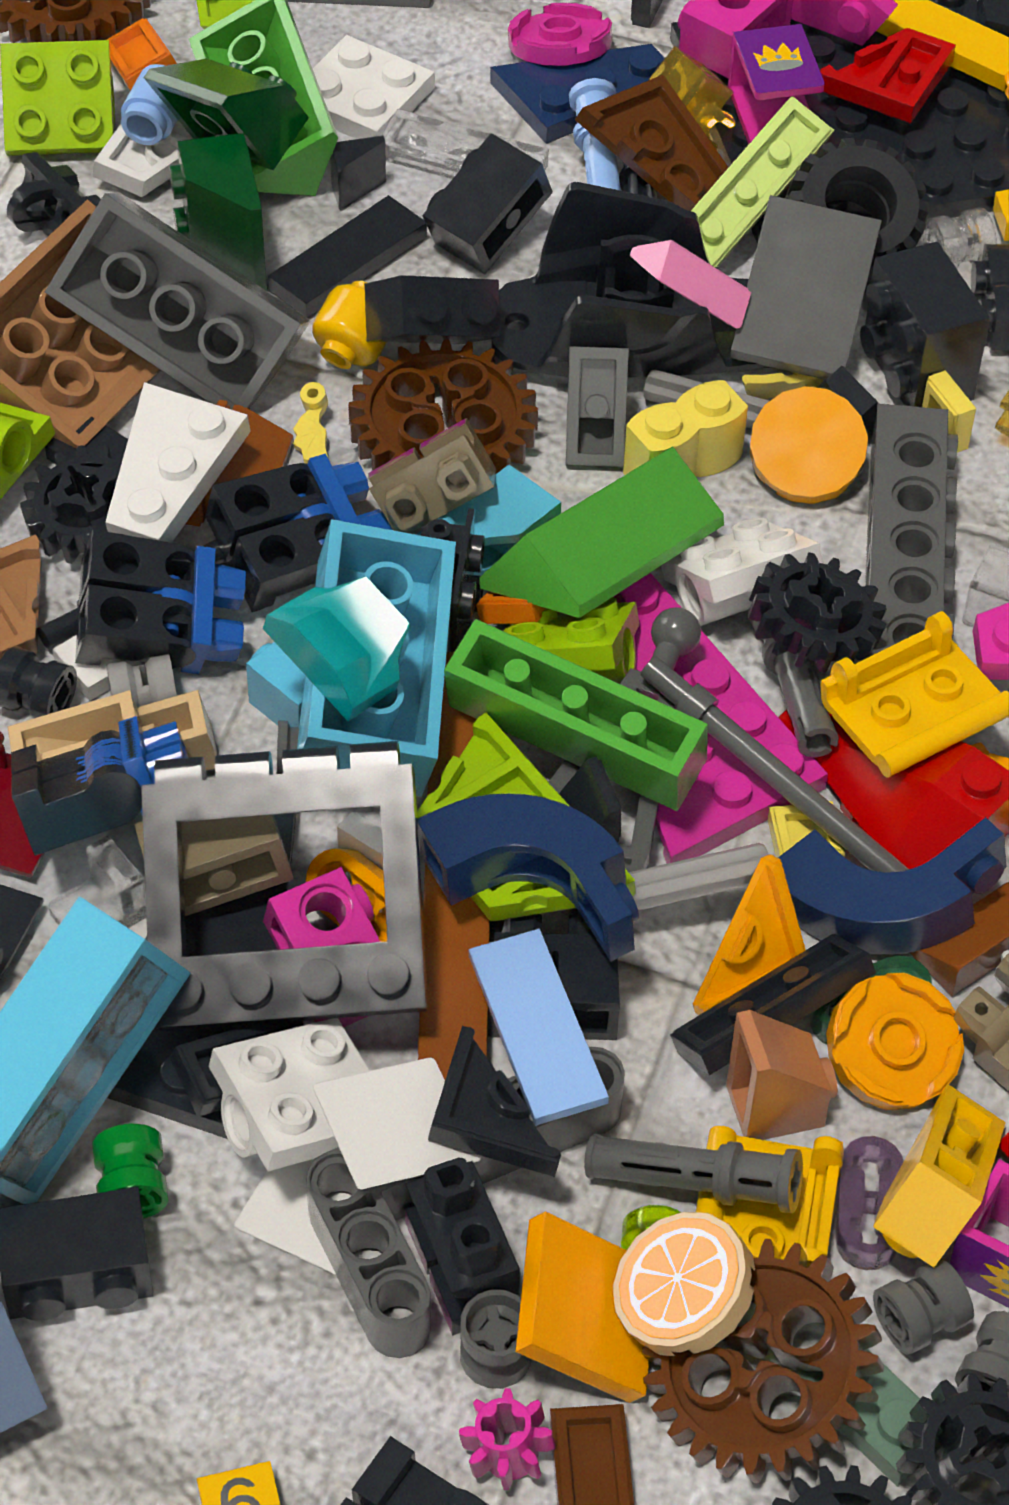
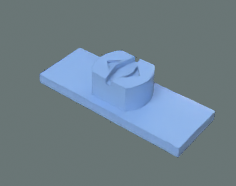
[468,928,609,1126]

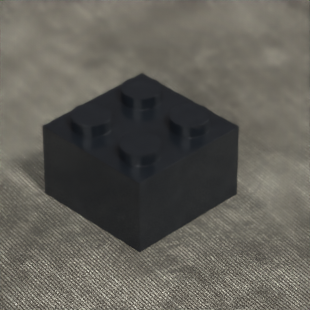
[860,241,990,407]

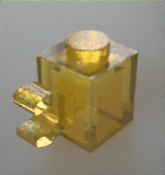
[649,46,736,150]

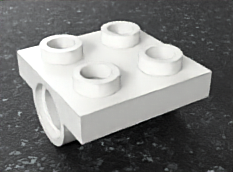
[661,518,824,626]
[209,1018,370,1171]

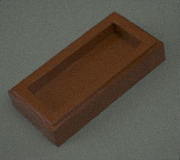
[549,1404,634,1505]

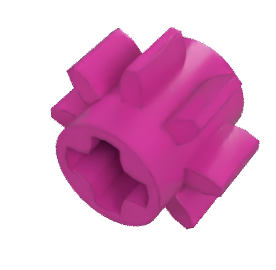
[459,1388,555,1490]

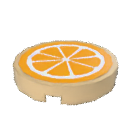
[613,1212,755,1356]

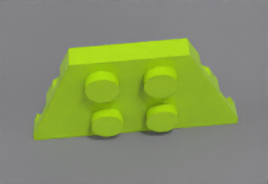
[417,713,636,921]

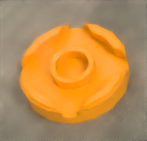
[749,386,868,504]
[826,973,964,1110]

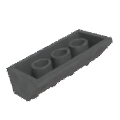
[45,193,311,410]

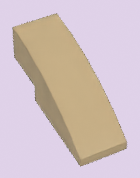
[7,690,218,771]

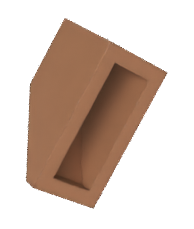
[726,1010,838,1140]

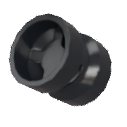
[0,646,77,718]

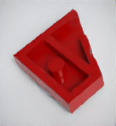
[820,28,956,123]

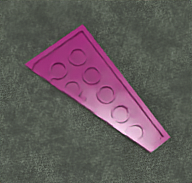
[613,573,828,864]

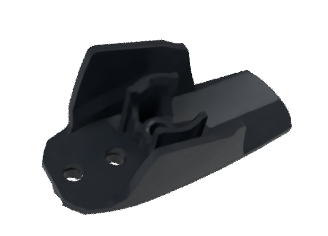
[491,182,772,378]

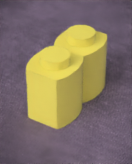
[623,380,748,477]

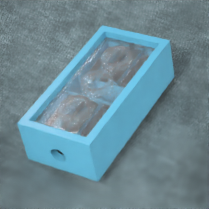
[0,896,191,1204]

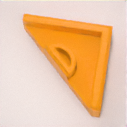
[693,854,806,1015]

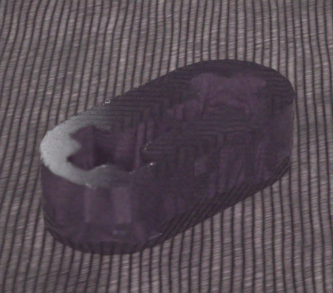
[835,1136,903,1271]

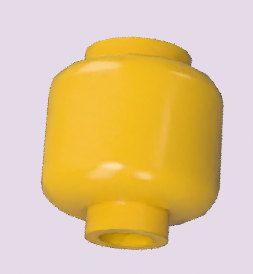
[312,281,387,369]

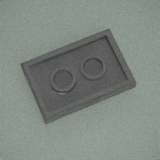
[730,195,882,380]

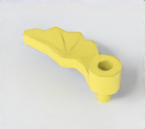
[741,372,823,399]
[293,382,328,464]

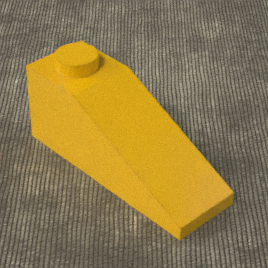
[873,1084,1006,1268]

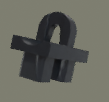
[7,152,101,236]

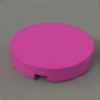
[508,3,612,66]

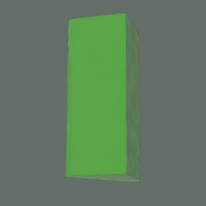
[189,0,338,196]
[480,446,724,618]

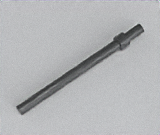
[640,656,909,872]

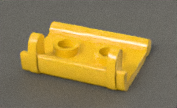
[821,611,1009,778]
[695,1126,844,1268]

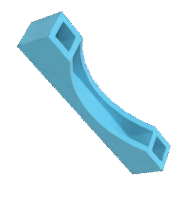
[246,465,561,727]

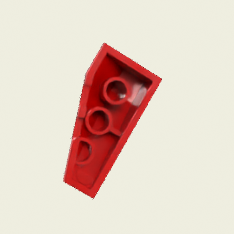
[778,683,1009,869]

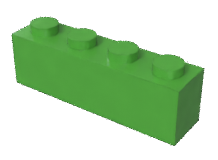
[444,619,708,811]

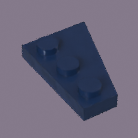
[490,44,680,144]

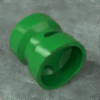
[92,1123,169,1219]

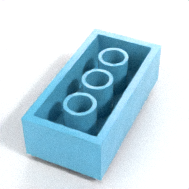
[297,519,456,797]

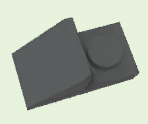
[565,346,629,467]

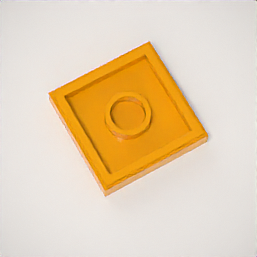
[515,1211,649,1403]

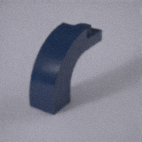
[417,793,639,961]
[778,817,1007,954]

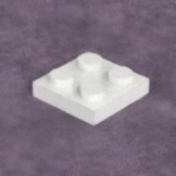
[313,35,435,140]

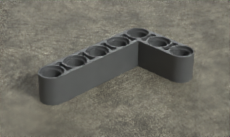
[306,1046,625,1358]

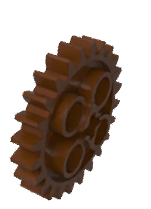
[0,0,151,43]
[348,340,538,474]
[642,1239,884,1483]

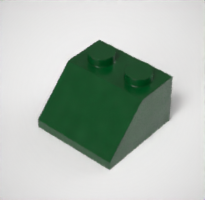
[143,58,309,171]
[169,133,267,291]

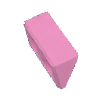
[630,240,751,329]

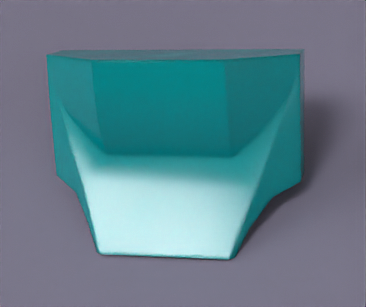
[263,576,411,722]

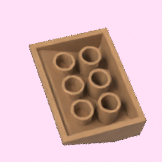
[0,199,161,448]

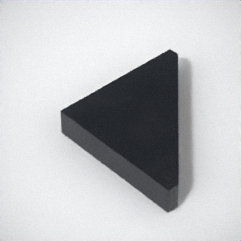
[428,1025,561,1177]

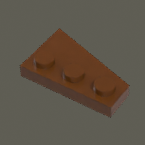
[575,75,729,211]

